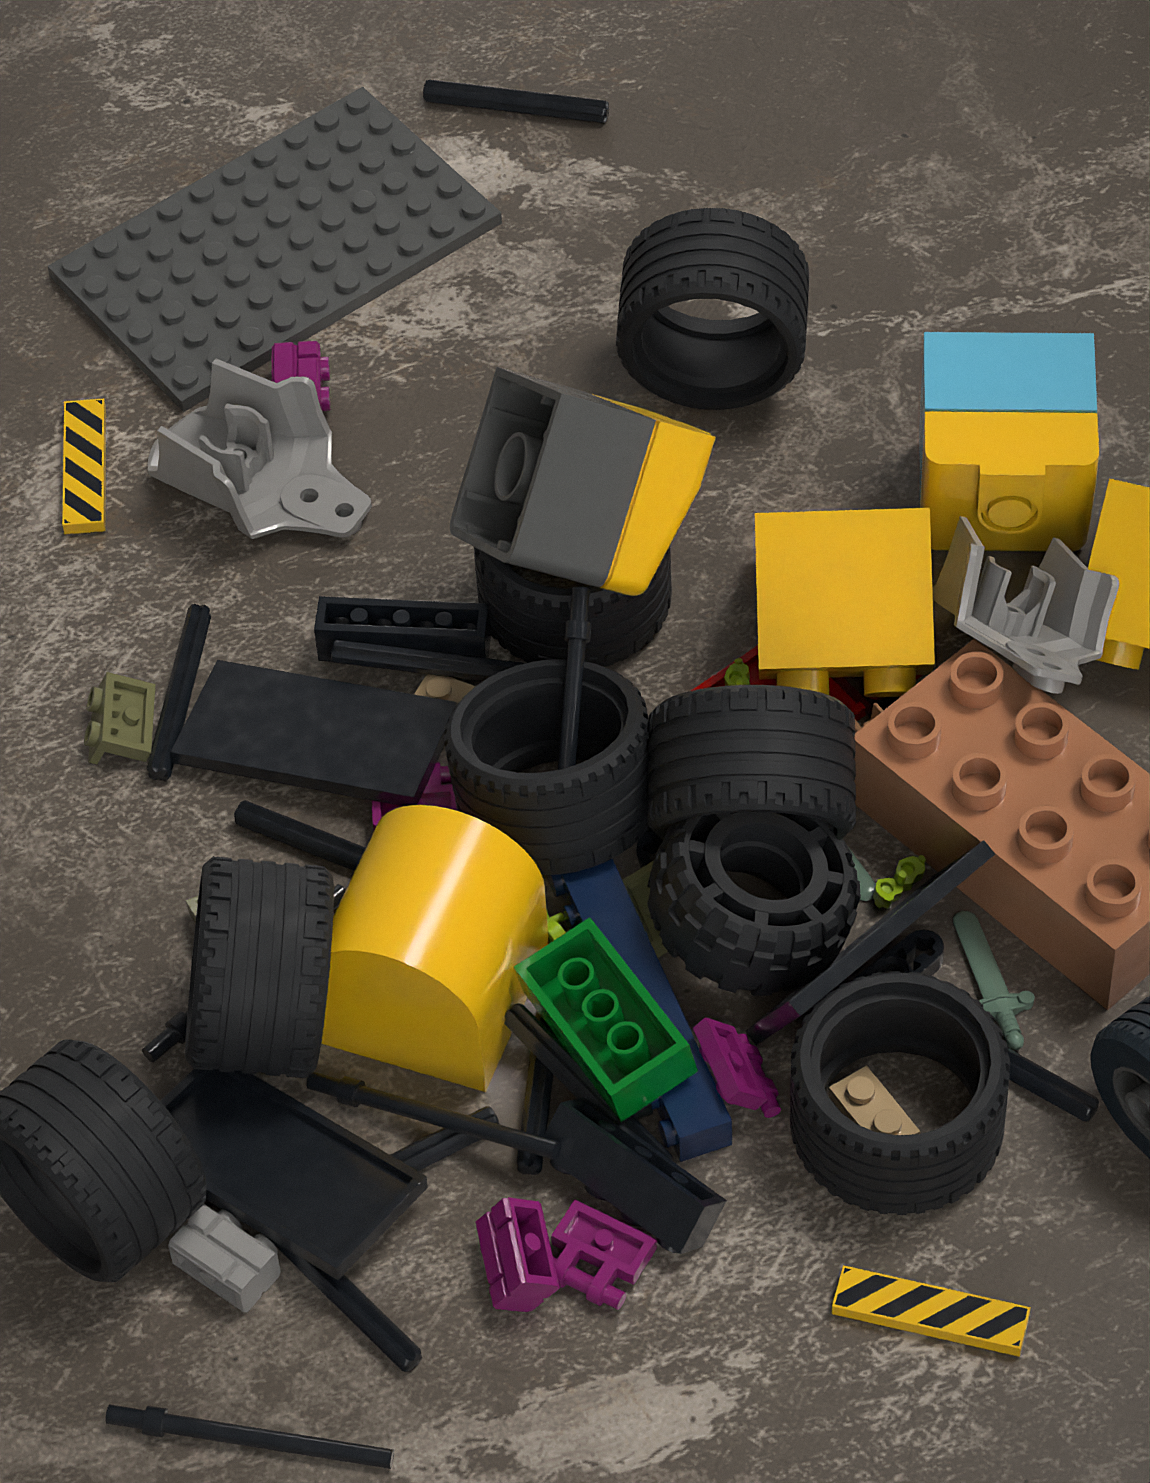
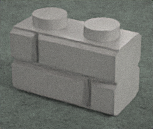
[168,1205,281,1313]

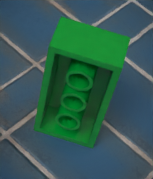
[514,917,698,1122]

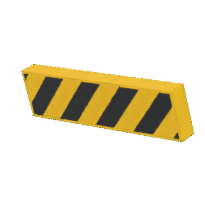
[62,398,106,534]
[832,1265,1031,1357]

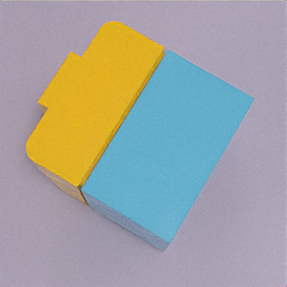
[919,332,1099,552]

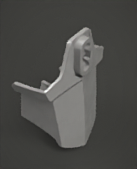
[147,358,372,539]
[932,516,1119,694]

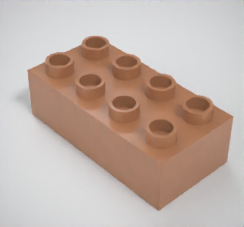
[854,638,1150,1010]

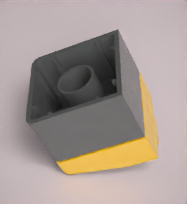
[450,367,716,596]

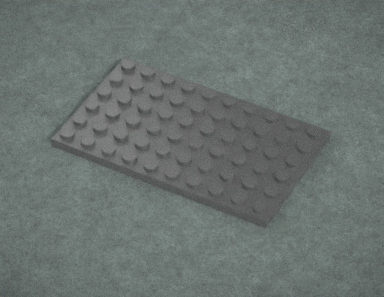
[48,87,502,412]

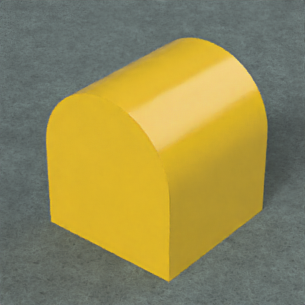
[321,805,549,1092]

